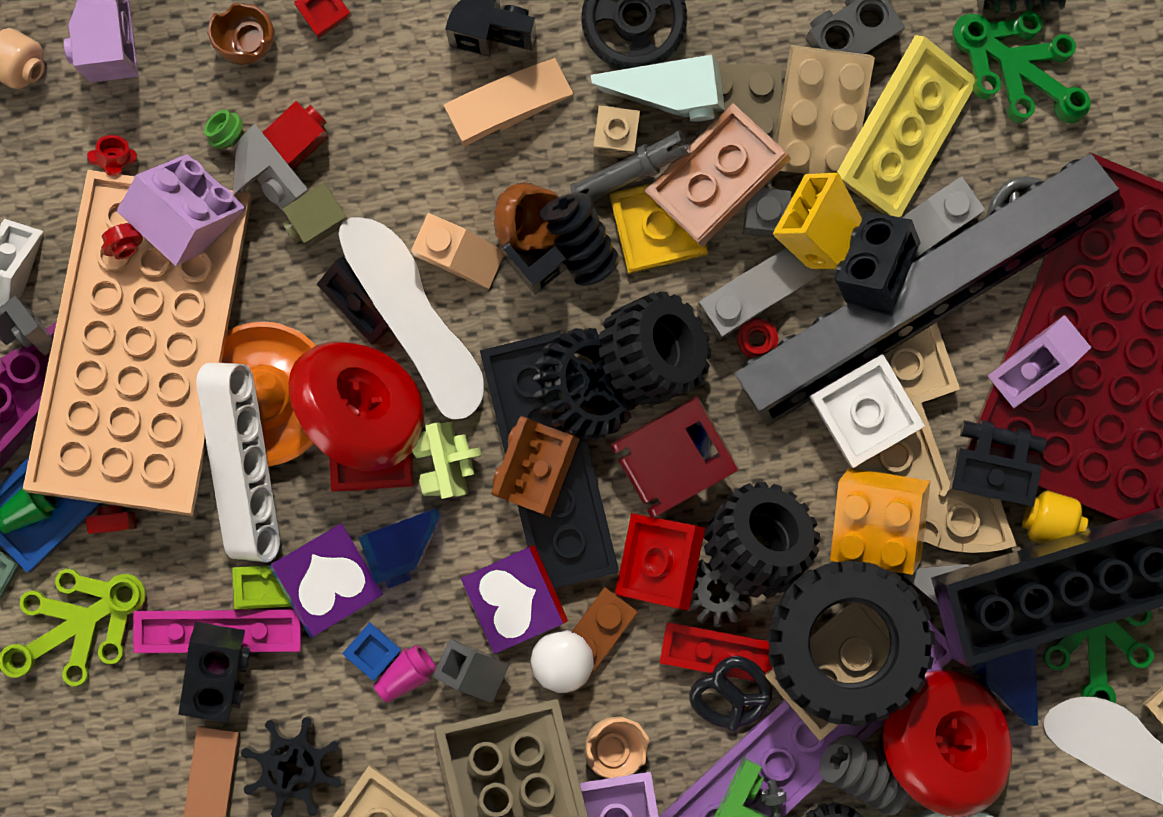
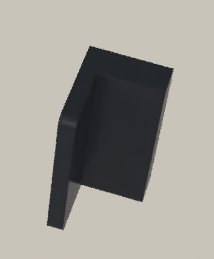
[501,242,566,295]
[317,255,390,344]

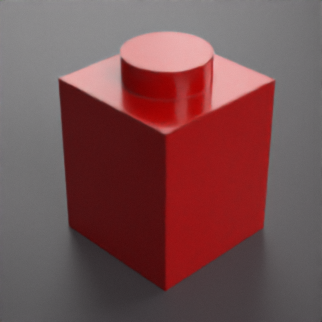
[262,101,328,170]

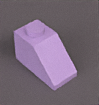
[988,315,1091,408]

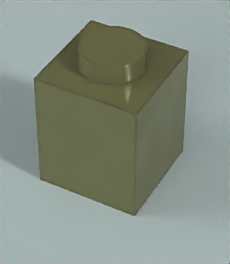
[282,182,348,248]

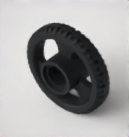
[581,0,687,70]

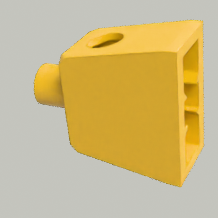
[773,173,862,269]

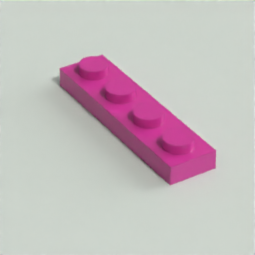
[133,609,302,653]

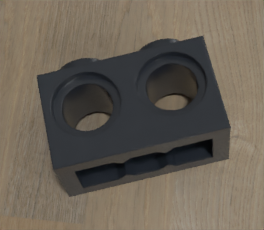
[835,211,921,312]
[178,622,251,723]

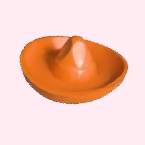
[222,322,316,466]

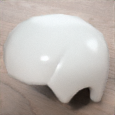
[530,629,594,693]

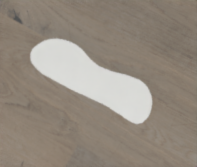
[339,217,484,420]
[1044,697,1163,805]

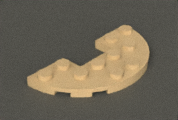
[855,323,1017,553]

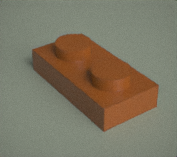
[572,587,638,678]

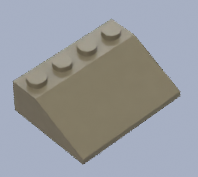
[434,699,588,817]

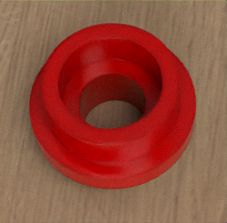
[101,223,143,260]
[737,318,778,359]

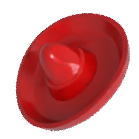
[289,341,425,472]
[883,670,1012,817]

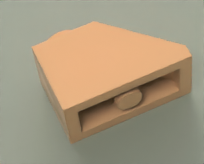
[411,213,503,289]

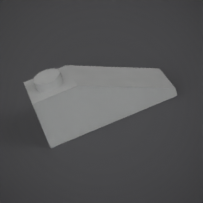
[881,176,985,262]
[697,248,822,341]

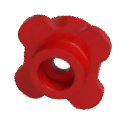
[87,135,137,176]

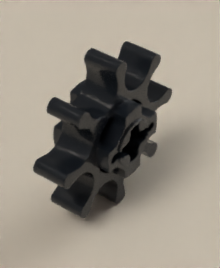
[241,716,344,817]

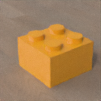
[830,468,931,575]

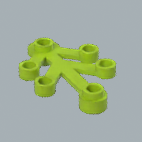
[0,569,146,686]

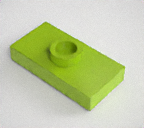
[231,566,292,610]

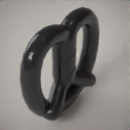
[689,656,772,731]

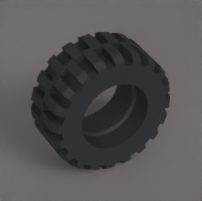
[767,561,935,726]

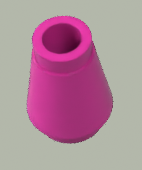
[374,644,436,703]

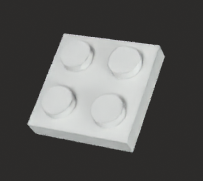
[809,354,925,469]

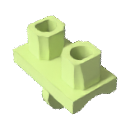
[413,422,483,499]

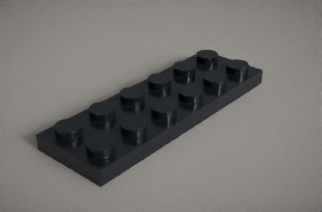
[480,331,619,588]

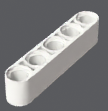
[196,363,280,562]

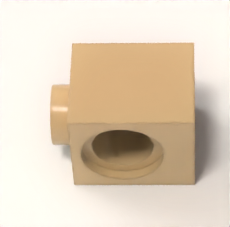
[593,105,640,159]

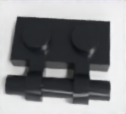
[949,420,1046,507]

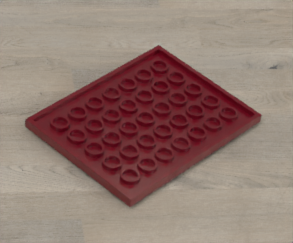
[965,152,1163,521]

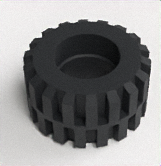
[599,291,711,406]
[704,482,820,598]

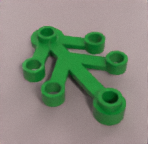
[952,11,1091,124]
[1043,610,1154,703]

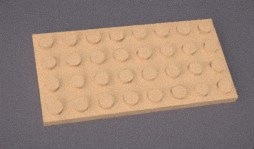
[23,170,252,516]

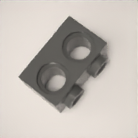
[806,0,905,55]

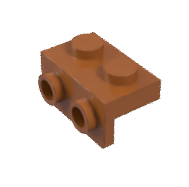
[491,416,580,517]

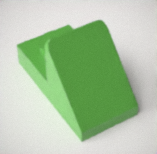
[714,756,769,817]

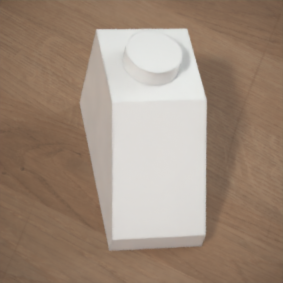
[0,219,43,306]

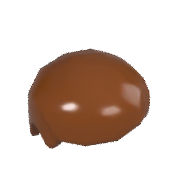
[207,3,275,65]

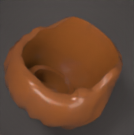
[493,182,559,254]

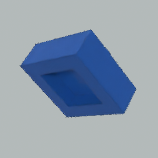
[342,622,402,681]

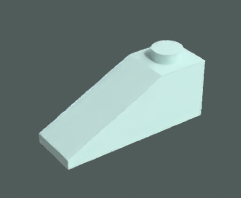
[591,55,725,122]

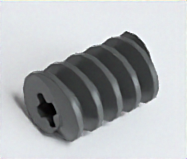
[819,735,910,815]

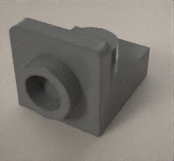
[0,295,53,356]

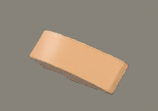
[444,58,573,147]

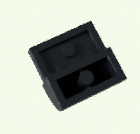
[445,0,536,57]

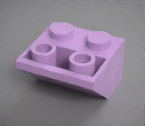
[117,154,246,266]

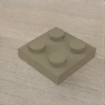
[698,64,782,141]

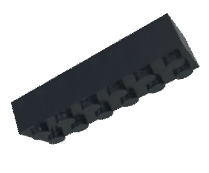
[931,507,1163,667]

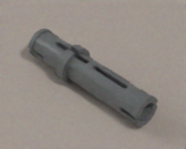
[570,130,691,202]

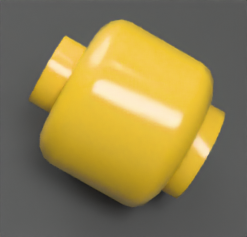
[1022,491,1088,544]

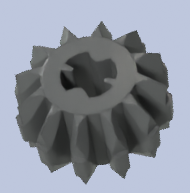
[689,559,749,627]

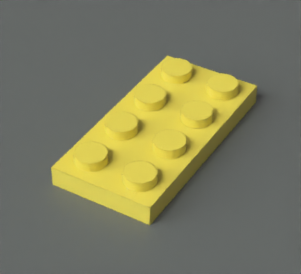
[837,35,975,217]

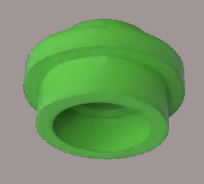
[204,110,243,149]

